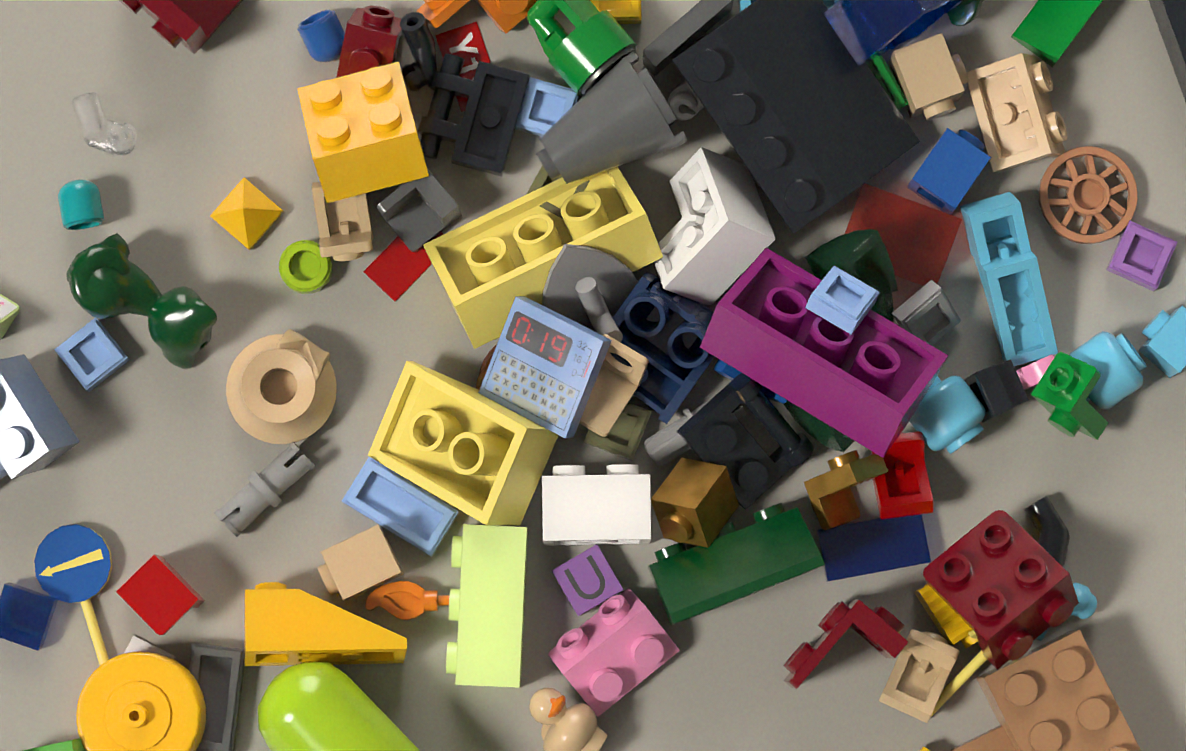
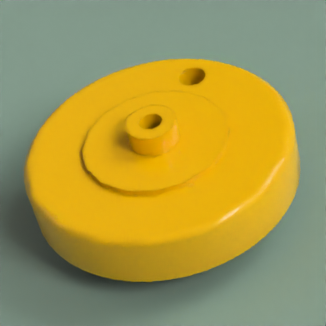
[76,651,206,751]

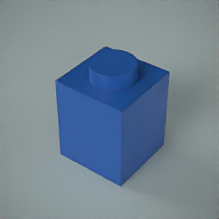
[907,128,991,217]

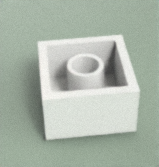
[542,464,651,546]

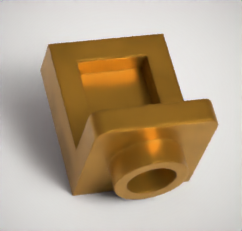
[804,450,888,530]

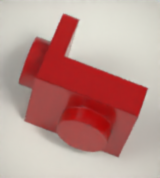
[870,431,933,519]

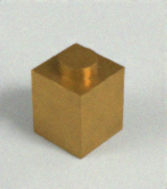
[651,458,739,548]

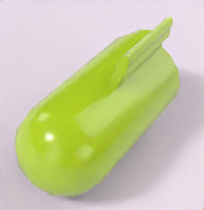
[258,661,420,751]

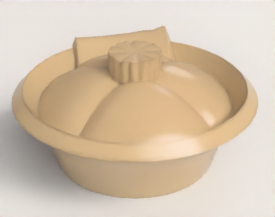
[226,329,337,444]

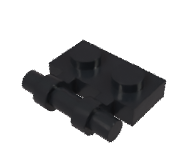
[418,54,530,177]

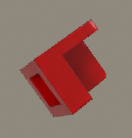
[116,554,205,635]

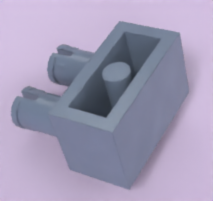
[0,354,80,480]

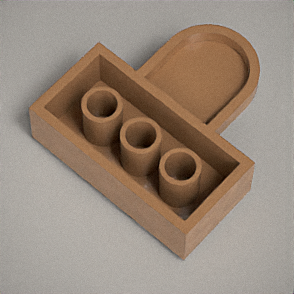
[950,630,1141,751]

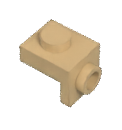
[312,181,373,261]
[879,629,960,723]

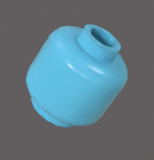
[1069,331,1147,410]
[909,375,986,454]

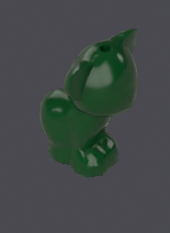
[66,233,217,369]

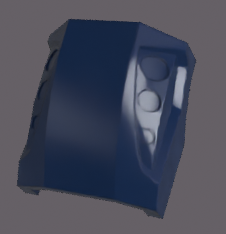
[610,272,715,424]

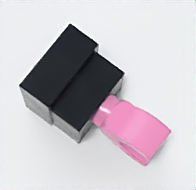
[964,354,1054,423]

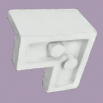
[654,147,776,305]

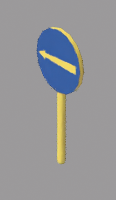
[34,524,112,665]

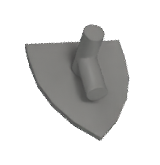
[542,244,638,342]

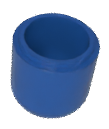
[297,9,345,62]

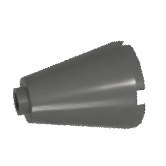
[536,51,688,184]

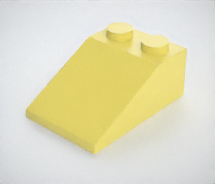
[367,361,558,526]

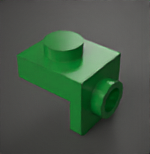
[1031,352,1109,440]

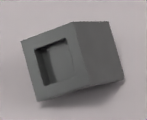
[377,169,462,253]

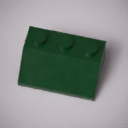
[648,502,825,626]

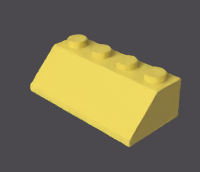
[423,167,663,349]

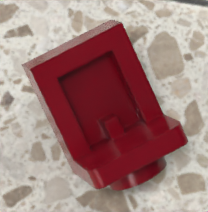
[336,5,403,78]

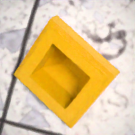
[210,177,284,251]

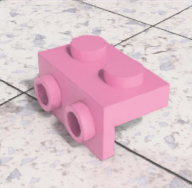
[548,589,680,717]

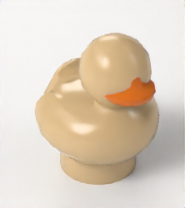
[529,688,608,751]

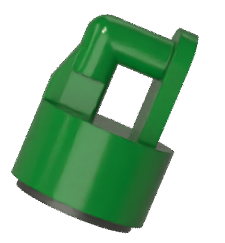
[527,0,637,96]

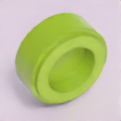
[279,240,333,294]

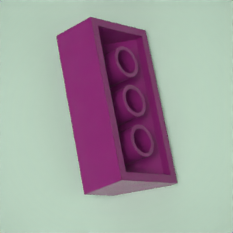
[700,248,948,458]

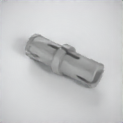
[214,442,315,537]

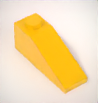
[244,582,407,666]

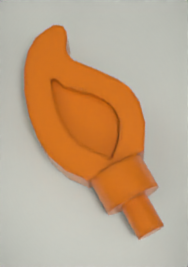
[365,581,450,620]

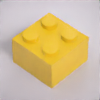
[297,62,429,203]

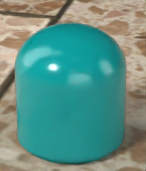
[58,179,105,230]

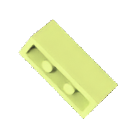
[446,524,528,688]

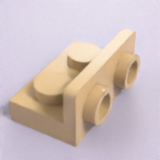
[966,53,1068,173]

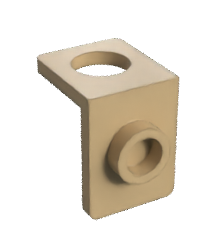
[579,334,649,437]

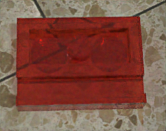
[837,183,962,286]

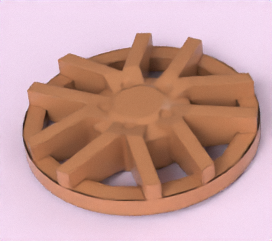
[1038,146,1138,244]

